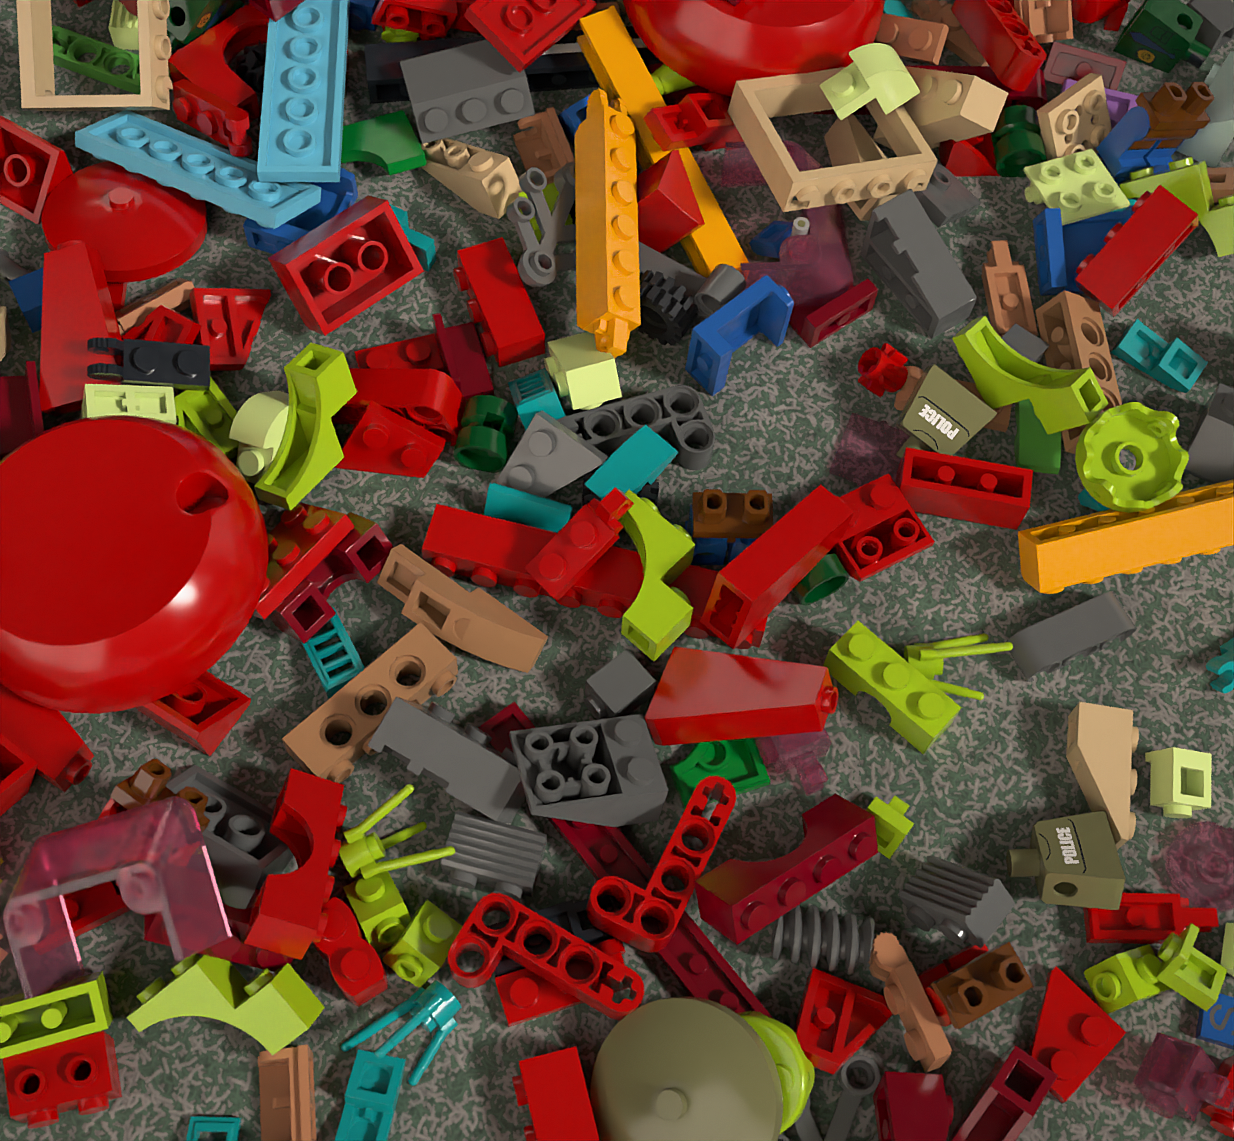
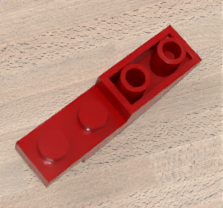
[372,0,481,38]
[643,93,745,152]

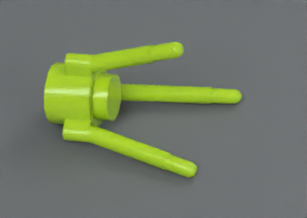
[904,633,1013,700]
[339,784,455,880]

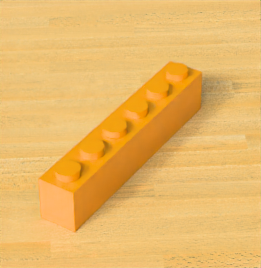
[1018,479,1234,594]

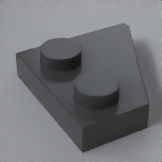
[496,410,609,498]

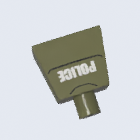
[895,364,997,460]
[1006,811,1125,910]

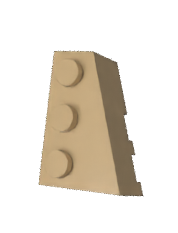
[873,66,1008,150]

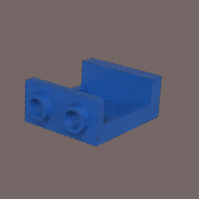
[243,167,358,254]
[1033,205,1134,296]
[685,274,794,396]

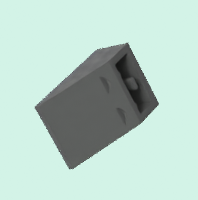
[509,714,669,827]

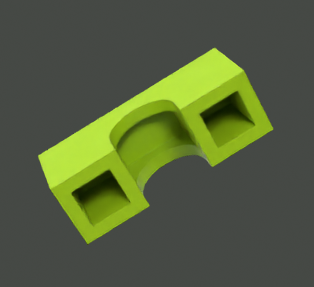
[823,620,962,754]

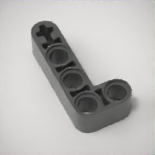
[638,241,746,329]
[557,385,716,471]

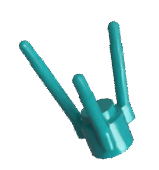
[340,980,461,1086]

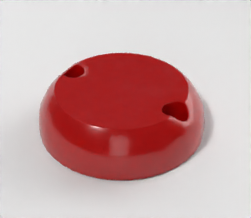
[623,0,885,97]
[0,415,268,714]

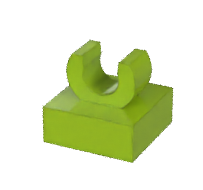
[866,795,914,859]

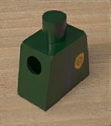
[167,0,244,55]
[1113,0,1211,74]

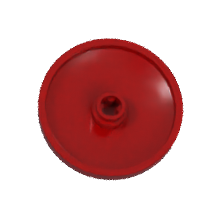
[41,161,208,283]

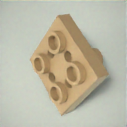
[1037,73,1112,161]

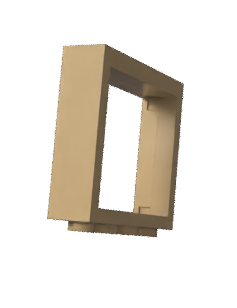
[16,0,173,111]
[728,67,938,212]

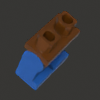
[1096,82,1214,178]
[684,489,773,565]

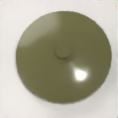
[590,996,783,1141]

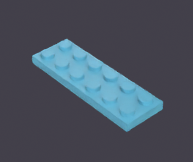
[257,0,350,182]
[75,110,321,229]

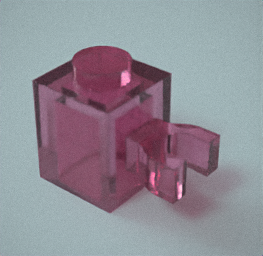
[756,727,832,796]
[1133,1032,1234,1122]

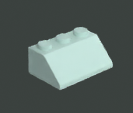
[1176,51,1234,168]

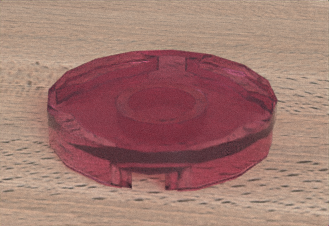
[1166,821,1234,914]

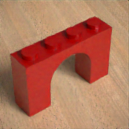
[168,3,348,122]

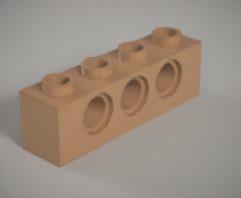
[1035,290,1122,454]
[282,622,458,783]

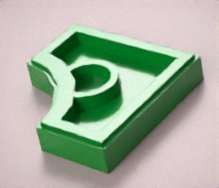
[341,110,427,175]
[669,738,770,811]

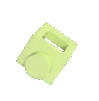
[1145,747,1212,818]

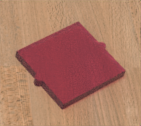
[829,413,909,487]

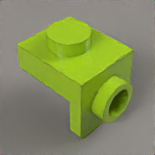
[343,871,411,952]
[383,900,463,987]
[1156,923,1227,1012]
[1084,944,1171,1014]

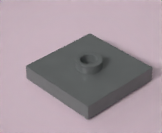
[914,159,981,227]

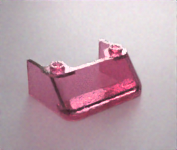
[720,140,853,307]
[3,797,232,999]

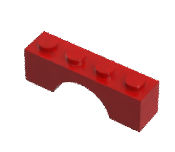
[244,768,347,960]

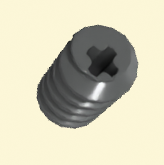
[771,905,875,976]

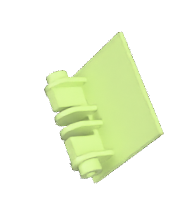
[1023,149,1130,226]

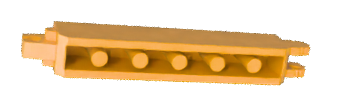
[575,88,641,358]

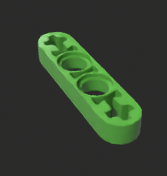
[52,26,172,94]

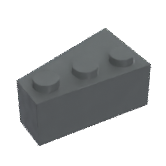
[860,189,977,339]
[367,697,526,824]

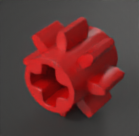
[858,343,908,397]

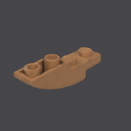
[377,544,548,673]

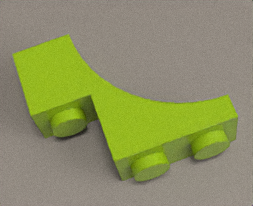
[1119,156,1234,257]
[952,316,1109,435]
[254,343,357,511]
[618,489,695,661]
[127,952,325,1056]

